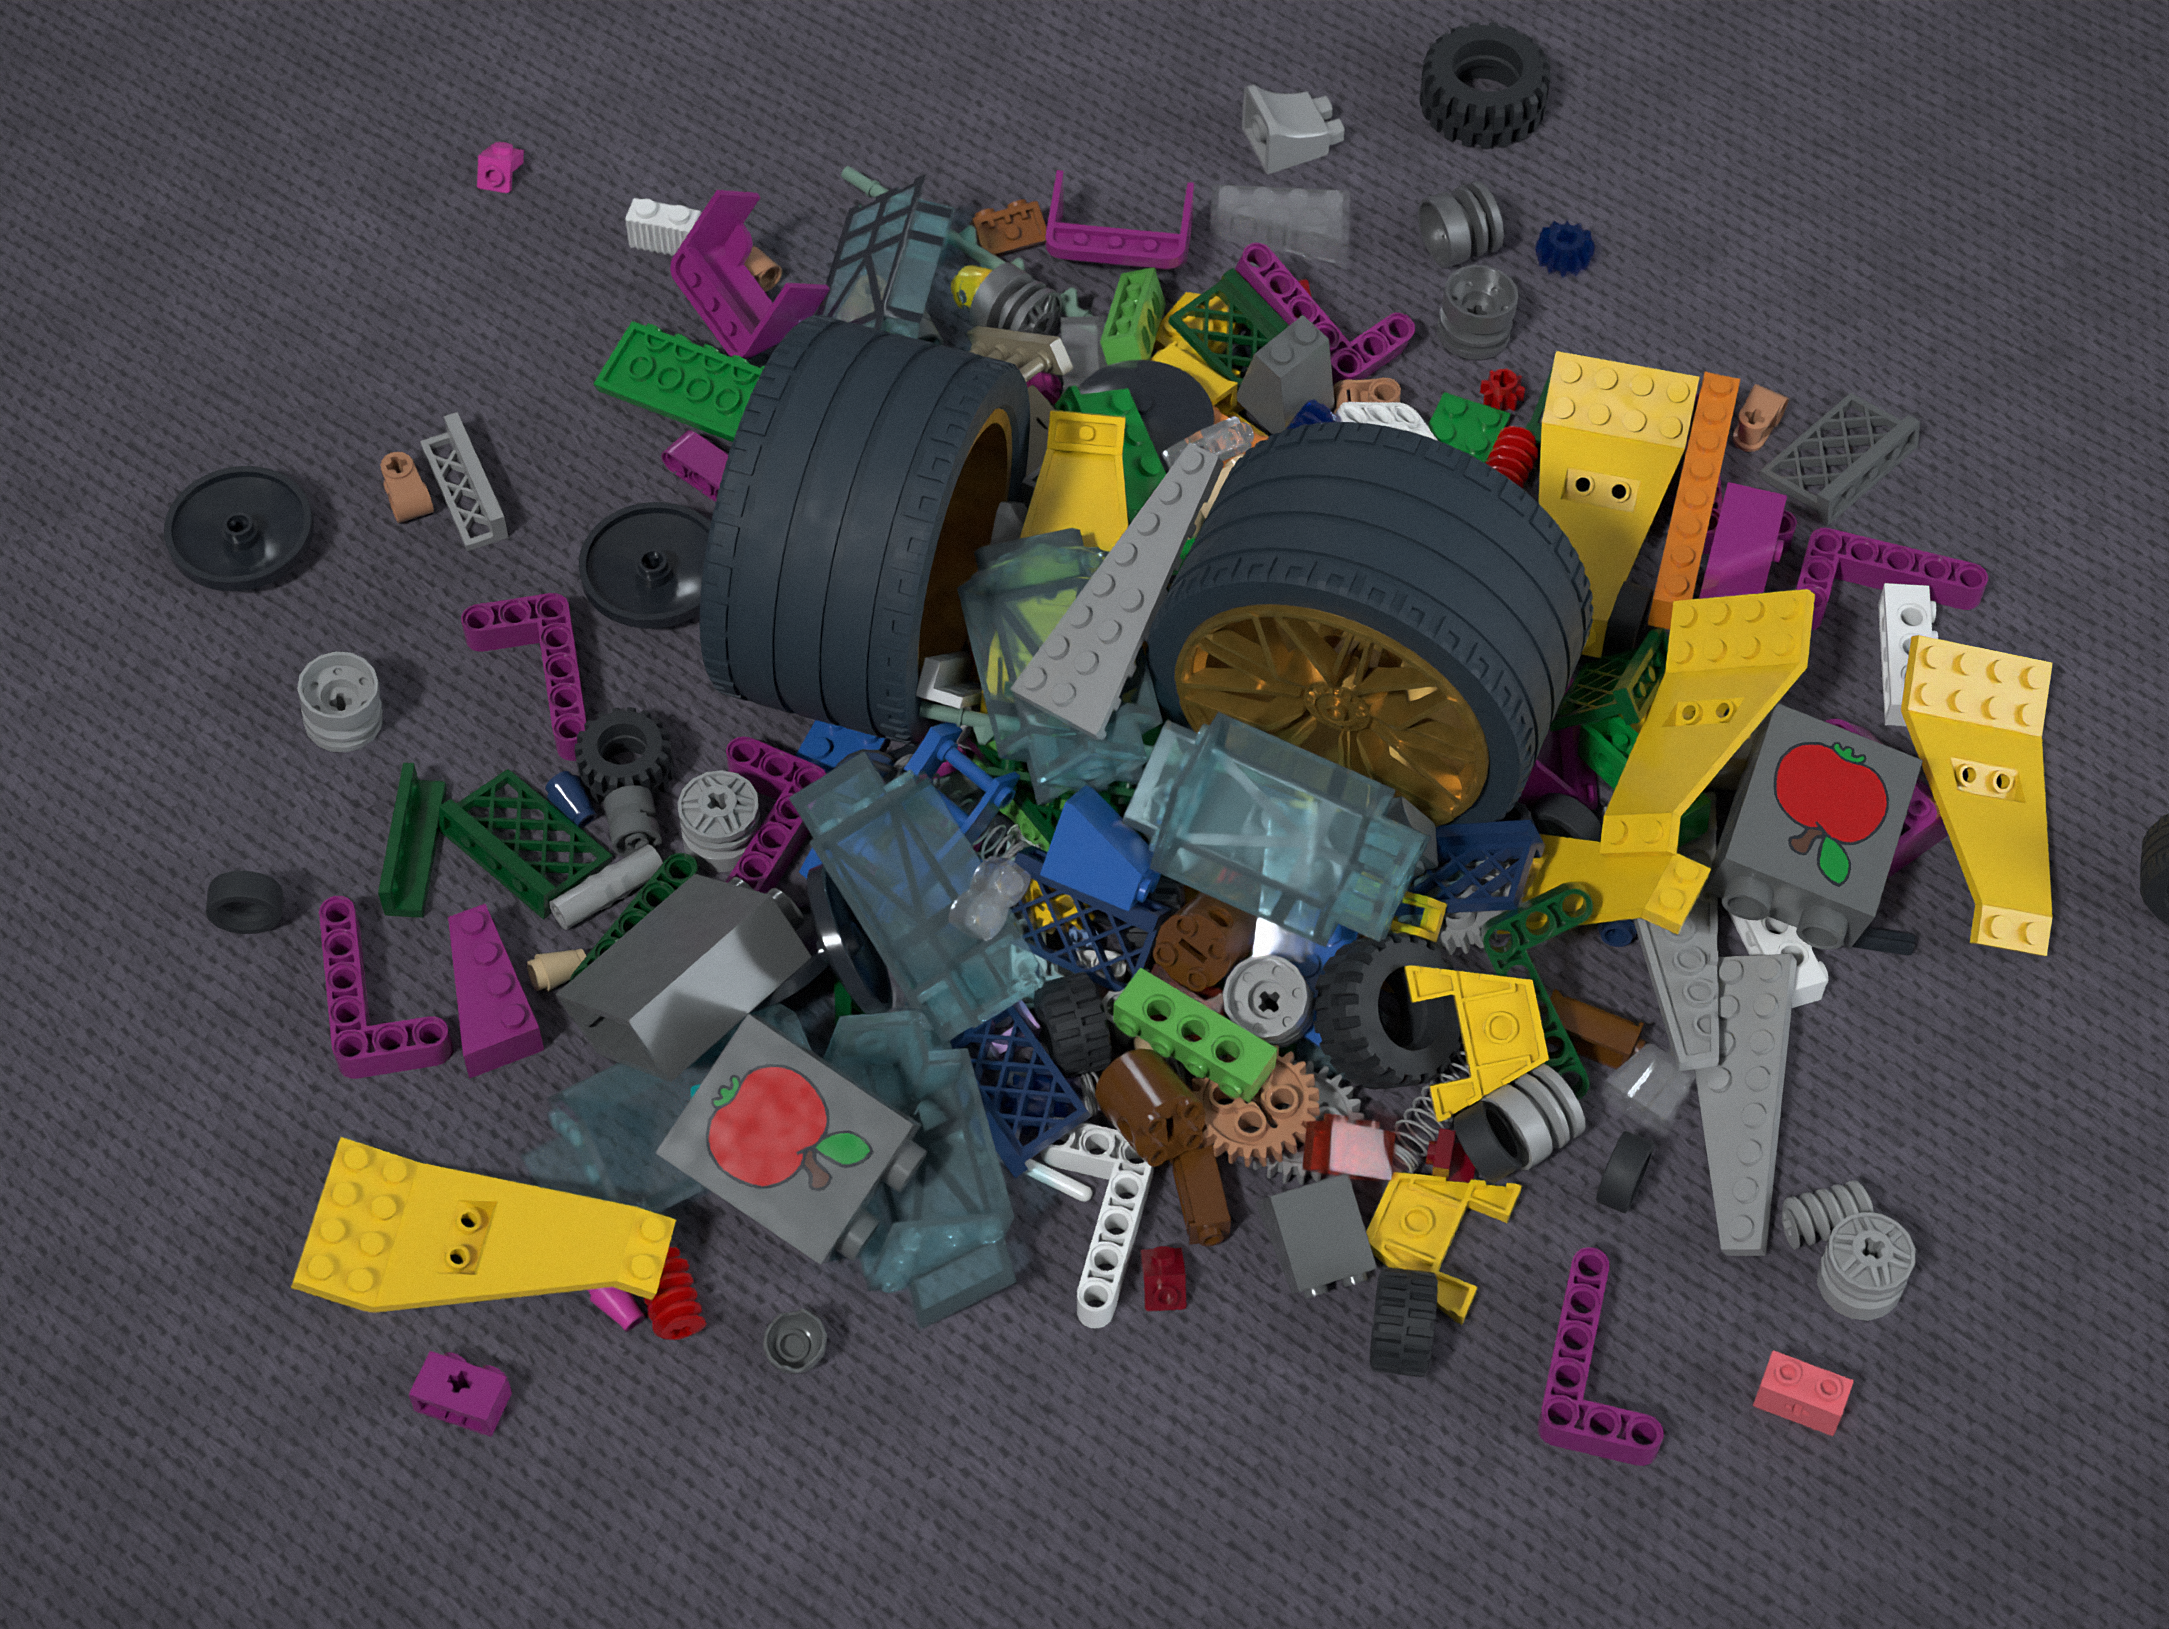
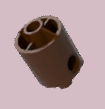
[1153,886,1260,992]
[1095,1048,1206,1167]

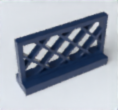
[1371,820,1545,917]
[993,845,1172,992]
[926,1000,1091,1178]

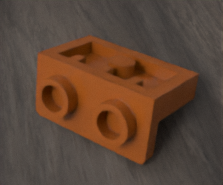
[969,199,1047,257]

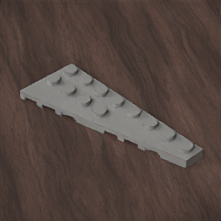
[1010,443,1224,743]
[1603,792,1719,1072]
[1695,954,1797,1256]

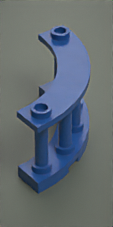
[799,722,1020,930]

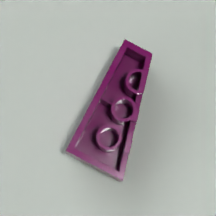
[448,904,544,1079]

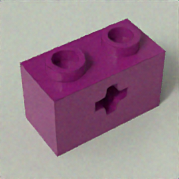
[409,1351,512,1437]

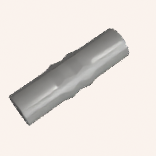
[549,844,663,930]

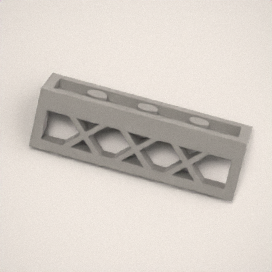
[420,412,508,551]
[915,651,983,709]

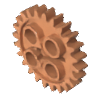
[1192,1045,1320,1167]

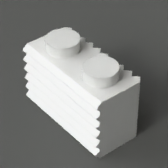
[625,198,701,256]

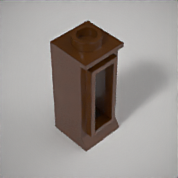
[1545,988,1646,1073]
[1169,1143,1231,1247]

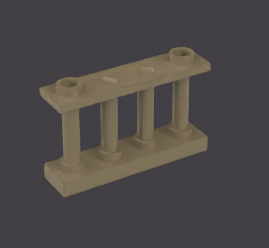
[967,326,1073,382]

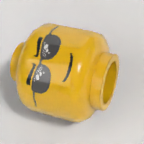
[951,265,993,311]

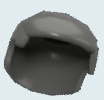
[762,1308,827,1374]

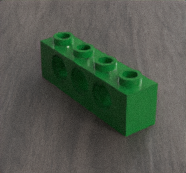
[1577,715,1712,849]

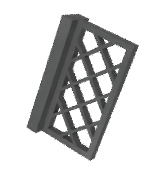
[1760,393,1920,526]

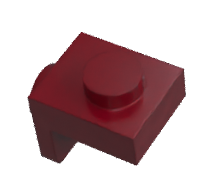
[1426,1128,1475,1183]
[1141,1246,1186,1311]

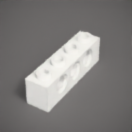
[1878,583,1938,726]
[1729,912,1828,1008]

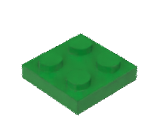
[1428,392,1511,463]

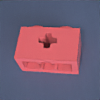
[1753,1350,1854,1436]

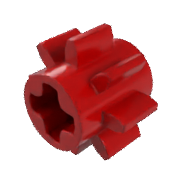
[1480,368,1525,411]

